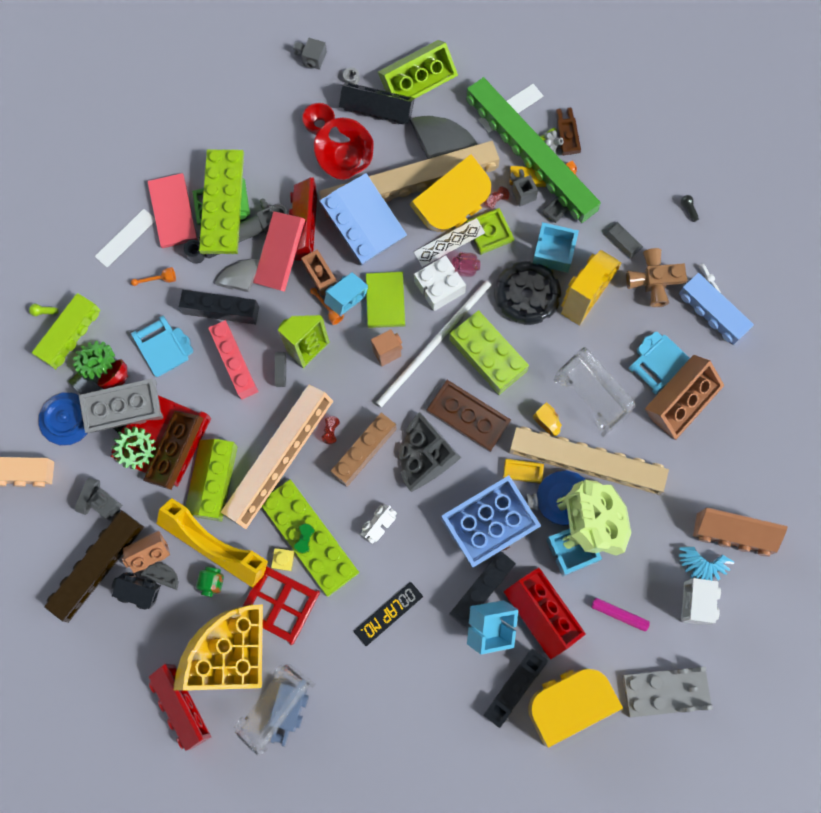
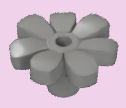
[544,131,564,154]

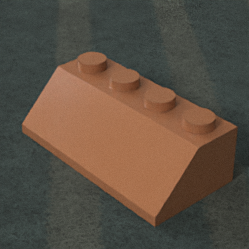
[645,355,724,440]
[693,508,788,557]

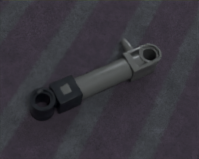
[184,198,288,264]

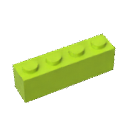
[32,293,101,370]

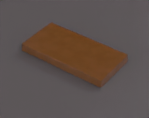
[426,379,511,452]
[143,411,204,490]

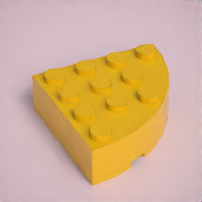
[561,250,621,326]
[174,604,263,690]

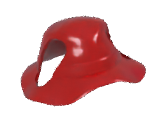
[314,117,374,180]

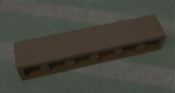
[44,510,145,623]

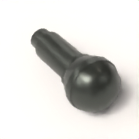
[681,195,699,222]

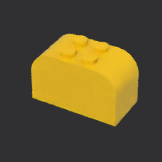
[409,154,491,232]
[528,669,623,748]

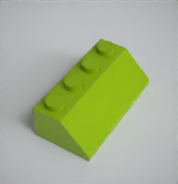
[378,40,458,98]
[278,315,330,368]
[185,439,238,522]

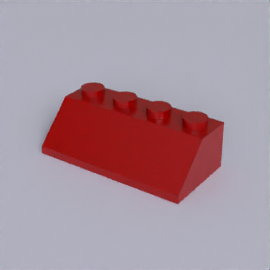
[289,177,318,261]
[503,567,586,660]
[149,664,212,751]

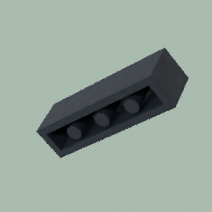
[339,82,415,124]
[179,289,259,325]
[449,551,516,628]

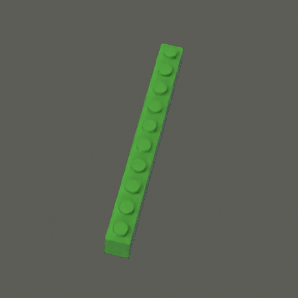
[466,77,601,223]

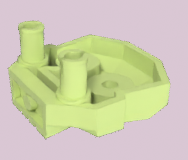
[557,480,631,556]

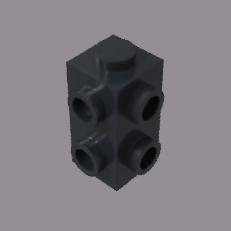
[111,572,161,609]

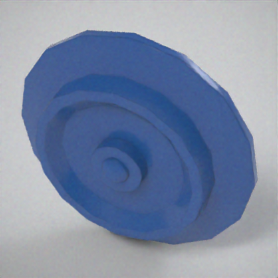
[39,392,88,446]
[537,470,586,525]

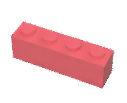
[209,320,259,400]

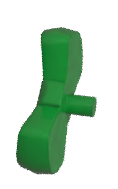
[294,524,315,554]

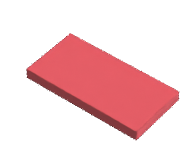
[148,173,198,249]
[253,211,305,292]

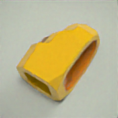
[533,402,562,437]

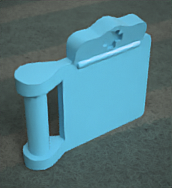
[131,315,193,377]
[628,332,690,395]

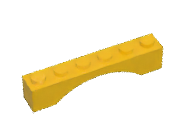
[156,498,268,588]

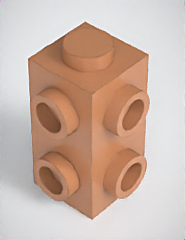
[122,531,170,573]

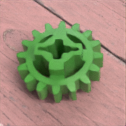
[73,341,115,379]
[111,426,156,470]

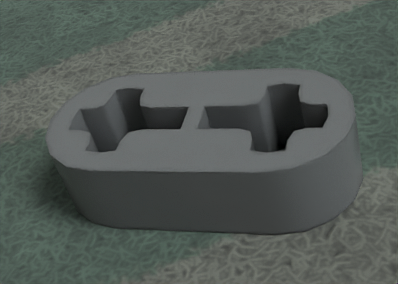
[275,352,287,387]
[75,477,100,515]

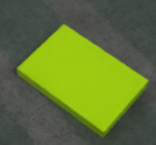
[366,272,405,328]

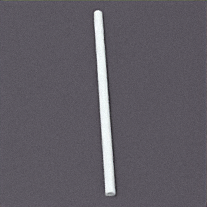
[376,280,491,408]

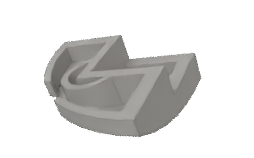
[215,259,260,292]

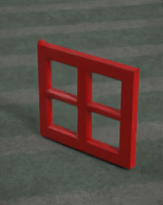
[242,566,320,645]

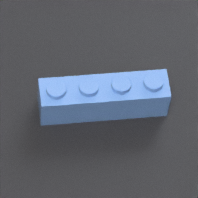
[679,273,754,345]

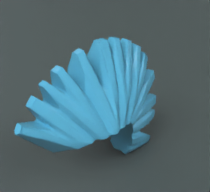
[679,547,734,581]

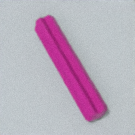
[592,598,650,631]

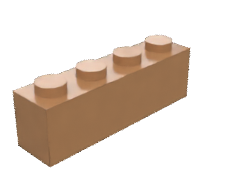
[331,412,397,487]

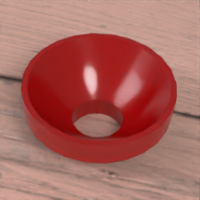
[302,103,335,134]
[98,359,128,389]

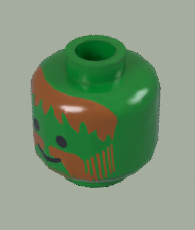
[196,567,224,597]

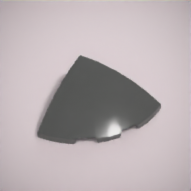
[410,116,478,159]
[399,412,461,492]

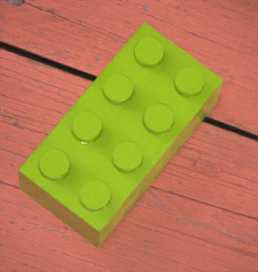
[449,310,529,395]

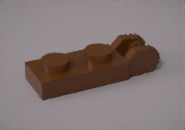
[556,107,581,155]

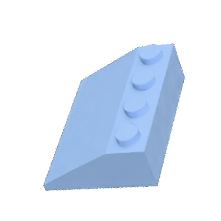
[320,174,407,266]
[441,476,541,568]

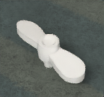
[699,263,721,293]

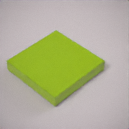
[466,208,514,254]

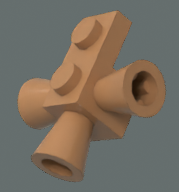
[626,248,687,307]

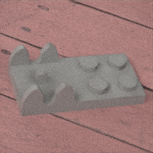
[79,378,163,433]
[623,667,713,717]

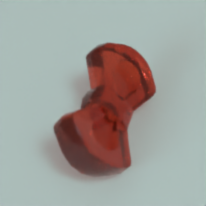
[484,186,509,209]
[321,416,340,444]

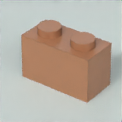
[301,249,337,296]
[371,329,403,367]

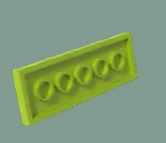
[199,149,244,254]
[262,479,360,597]

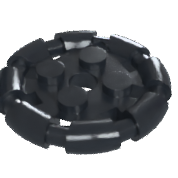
[494,261,561,325]

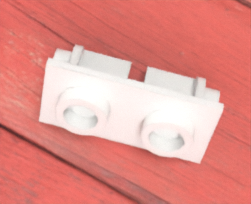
[360,504,397,544]

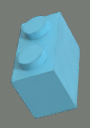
[324,272,368,316]

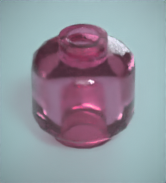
[452,252,480,277]

